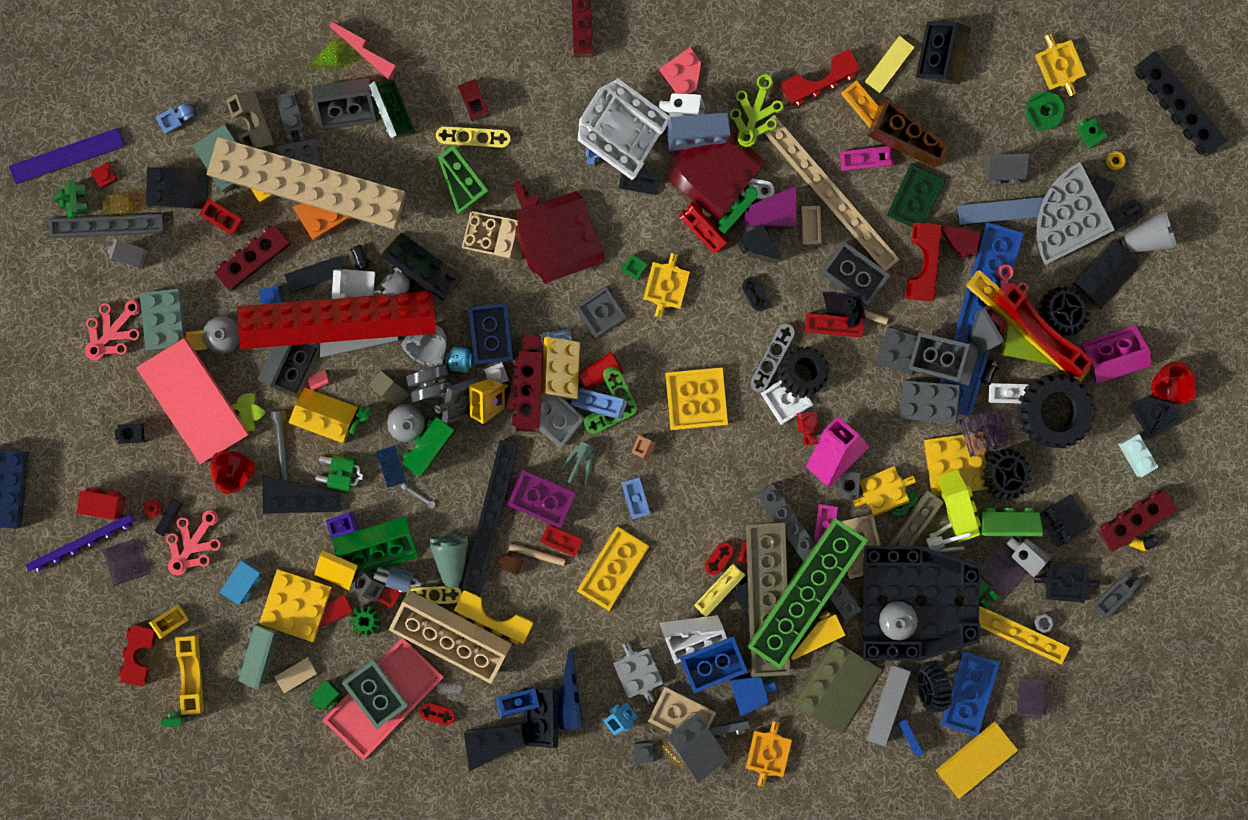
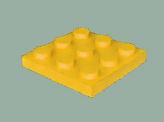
[665,367,728,430]
[924,432,988,496]
[259,569,332,642]

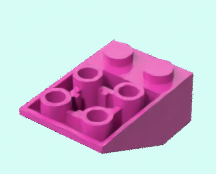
[806,416,869,488]

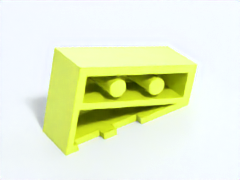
[936,469,981,542]

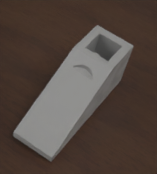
[108,239,148,268]

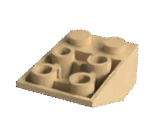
[462,211,523,262]

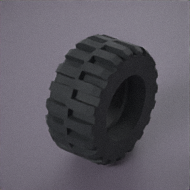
[1017,374,1095,448]

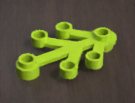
[730,74,784,147]

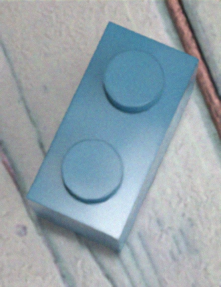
[219,560,262,605]

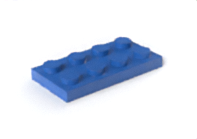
[940,651,1000,736]

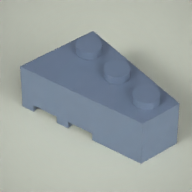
[666,113,730,152]

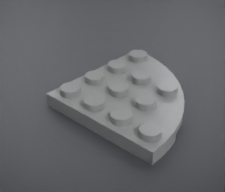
[1037,161,1115,265]

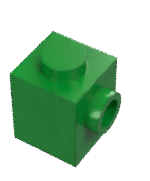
[1075,118,1107,149]
[310,680,343,711]

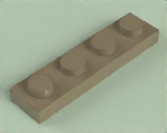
[886,490,944,546]

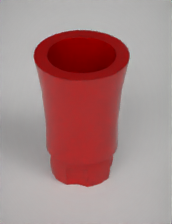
[579,351,624,389]

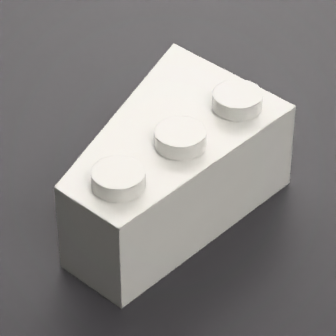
[659,615,727,664]

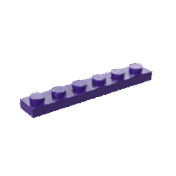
[25,513,136,573]

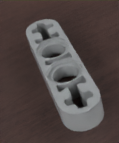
[750,324,795,392]

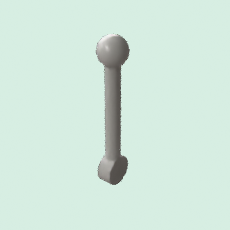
[401,482,435,508]

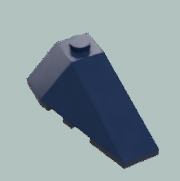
[558,648,583,730]

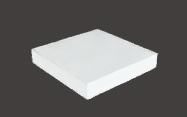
[761,380,813,425]

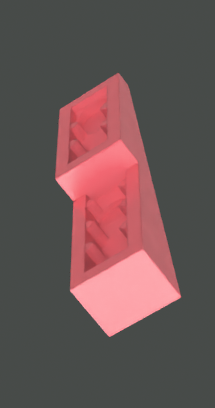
[330,22,397,80]

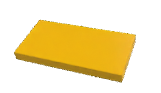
[577,526,650,611]
[935,722,1018,799]

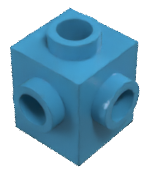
[603,702,638,735]

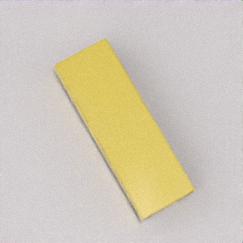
[864,36,914,94]
[694,564,745,617]

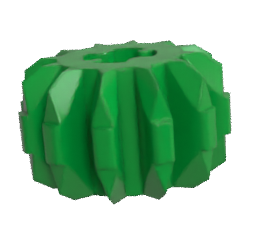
[349,605,382,637]

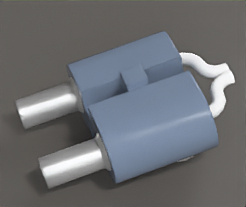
[373,567,421,593]

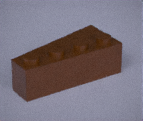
[867,97,949,168]

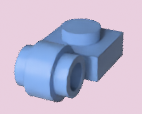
[156,103,195,135]

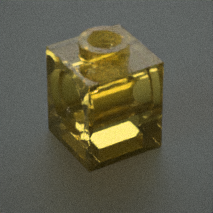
[103,193,133,216]

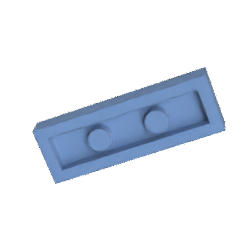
[570,388,627,419]

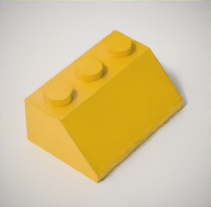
[289,387,359,443]

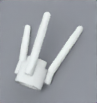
[926,523,971,552]

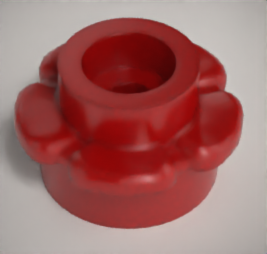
[143,499,162,518]

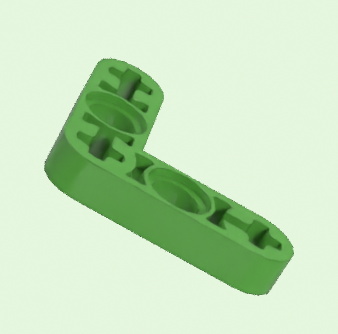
[584,366,637,434]

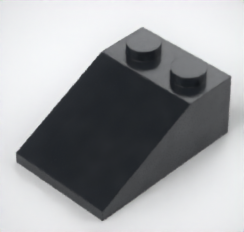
[146,167,208,209]

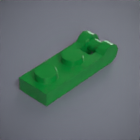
[718,186,758,234]

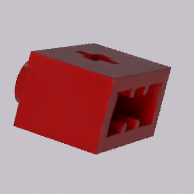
[199,199,245,237]

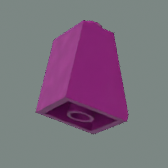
[744,187,797,229]

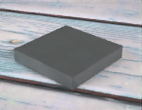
[574,286,627,339]

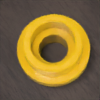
[1106,151,1126,170]

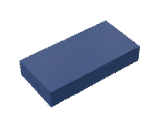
[897,718,924,757]

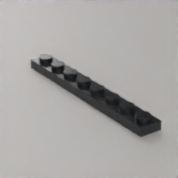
[462,440,519,593]

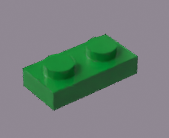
[161,711,187,727]

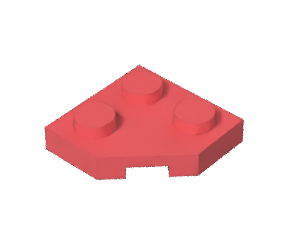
[659,47,701,94]

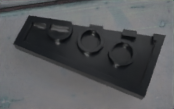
[262,475,340,514]

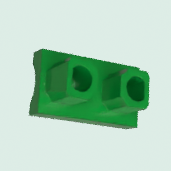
[54,179,87,219]

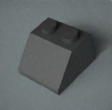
[985,154,1029,185]

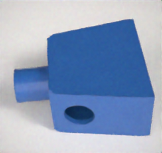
[729,676,777,716]

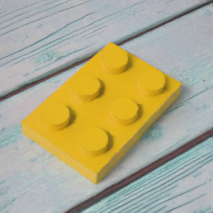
[541,337,580,400]

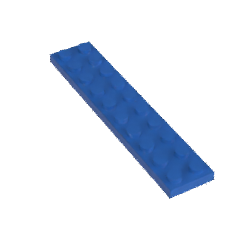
[939,223,1024,417]

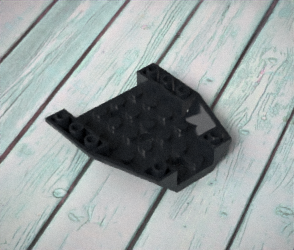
[863,546,981,661]

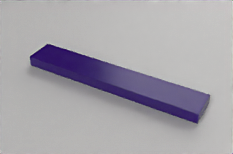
[9,128,125,184]

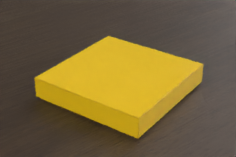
[314,550,358,590]

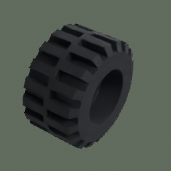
[777,346,830,398]

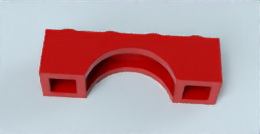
[780,49,860,106]
[905,223,943,302]

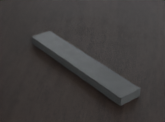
[48,214,165,238]

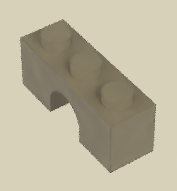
[226,91,274,150]

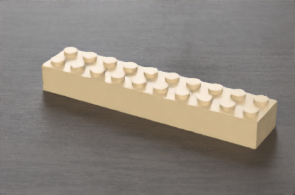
[206,137,406,231]

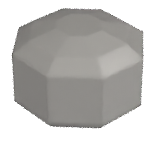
[1034,613,1054,633]

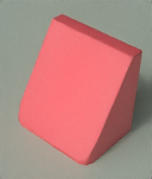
[308,370,331,390]

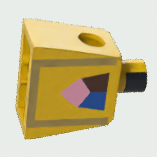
[469,379,510,424]

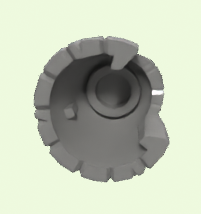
[402,325,447,367]

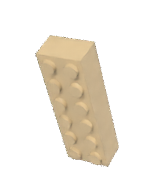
[389,590,512,684]

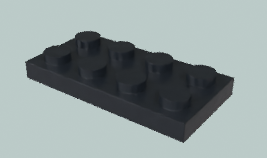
[381,232,463,301]

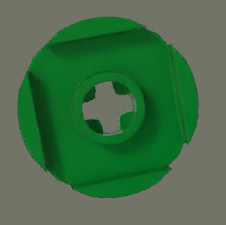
[1025,91,1065,130]

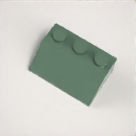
[237,624,279,689]

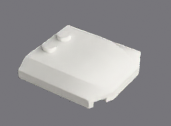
[578,79,670,180]

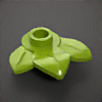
[231,393,266,431]

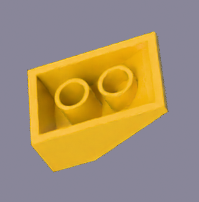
[790,610,845,660]

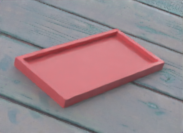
[136,337,249,464]
[322,638,444,760]

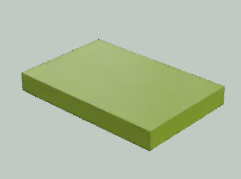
[1001,323,1055,365]

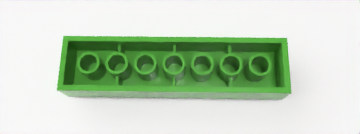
[748,517,868,669]

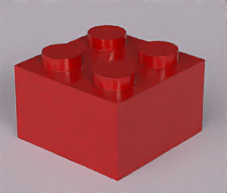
[76,487,126,520]

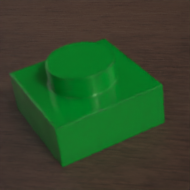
[621,254,647,281]

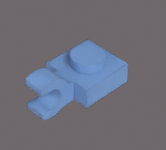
[586,148,600,166]

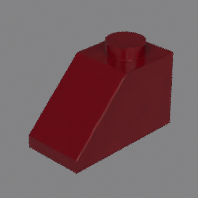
[941,225,981,259]

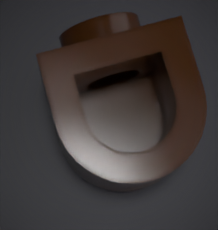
[498,552,523,575]

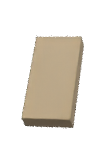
[801,206,822,245]
[275,657,318,693]

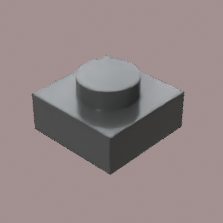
[633,742,654,763]

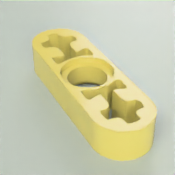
[406,586,462,604]

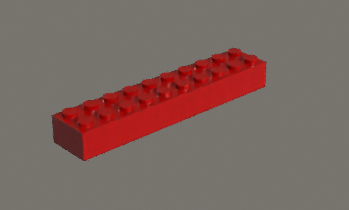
[237,291,436,349]

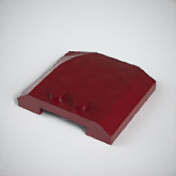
[667,132,767,221]
[515,191,605,284]

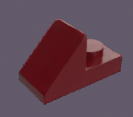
[512,181,541,209]

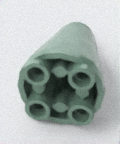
[430,532,468,588]

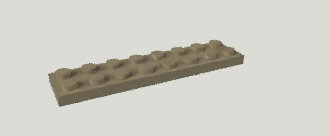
[746,522,790,677]

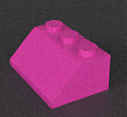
[1081,325,1151,384]

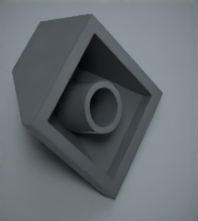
[968,308,1004,355]

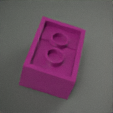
[507,469,576,528]

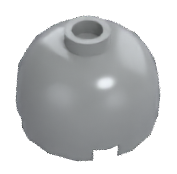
[373,267,411,296]
[203,316,240,354]
[387,404,425,442]
[879,601,918,640]

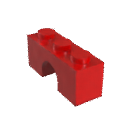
[119,624,156,687]

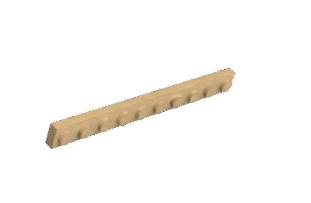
[763,115,900,271]

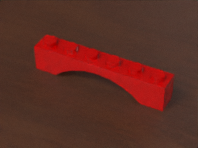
[992,282,1094,377]

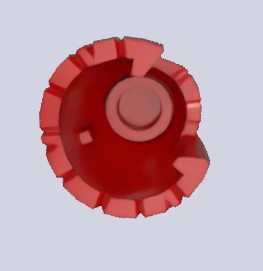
[1150,361,1196,404]
[210,450,256,495]

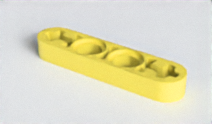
[436,127,511,148]

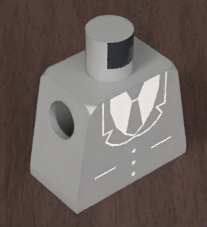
[1007,536,1051,577]

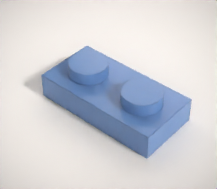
[621,477,650,519]

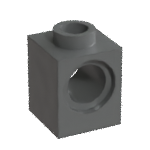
[838,471,861,499]
[351,569,385,602]

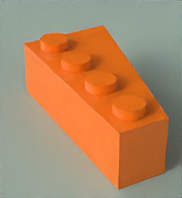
[292,204,353,241]

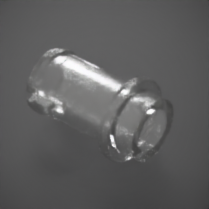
[437,681,462,697]

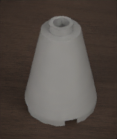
[1121,212,1177,253]

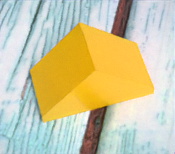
[149,604,189,639]

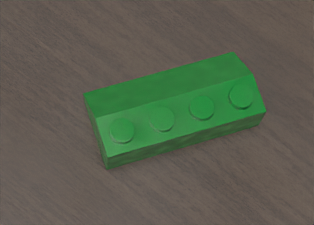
[332,516,419,576]

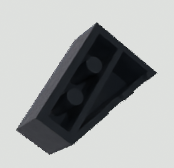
[464,722,525,772]

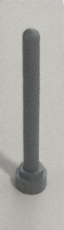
[271,411,288,481]

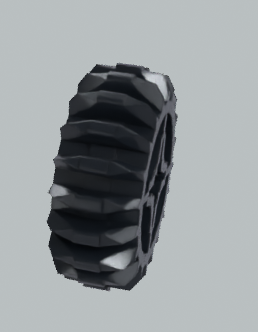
[1038,286,1090,337]
[981,449,1032,500]
[915,661,952,713]

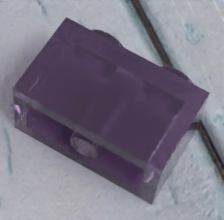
[1016,677,1048,719]

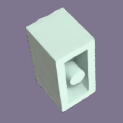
[1118,434,1158,477]

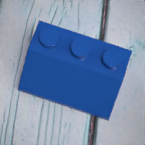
[680,636,748,693]

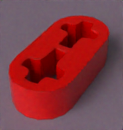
[705,542,733,575]
[419,702,455,725]

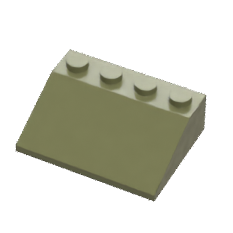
[792,640,882,734]

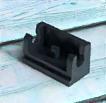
[619,169,660,195]

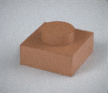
[631,435,656,460]

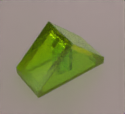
[309,36,341,70]

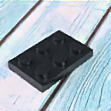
[524,687,558,748]

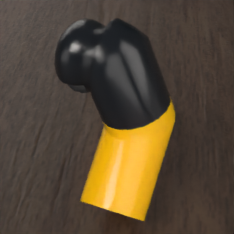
[1129,534,1158,551]

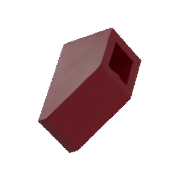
[458,79,490,122]

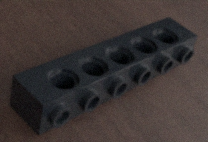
[1134,50,1227,157]

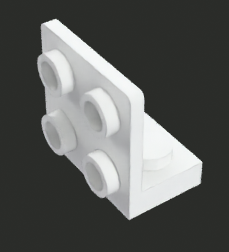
[332,269,375,299]

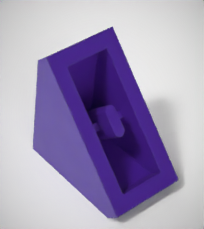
[326,511,360,538]

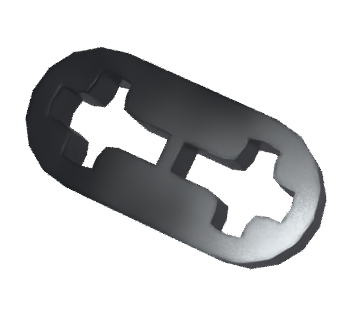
[742,277,769,312]

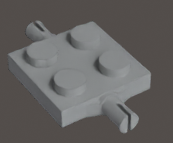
[613,641,664,704]

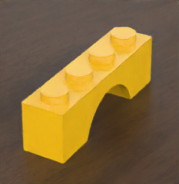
[454,589,534,645]
[175,634,204,715]

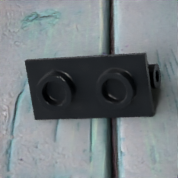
[1107,198,1144,230]

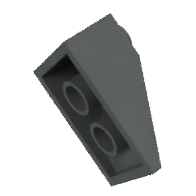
[663,713,728,783]

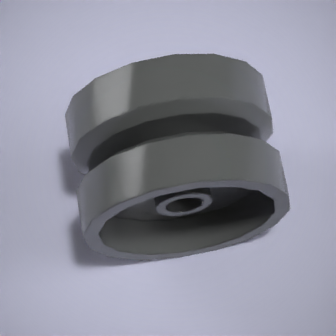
[406,365,452,403]

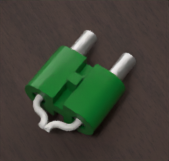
[315,455,363,492]

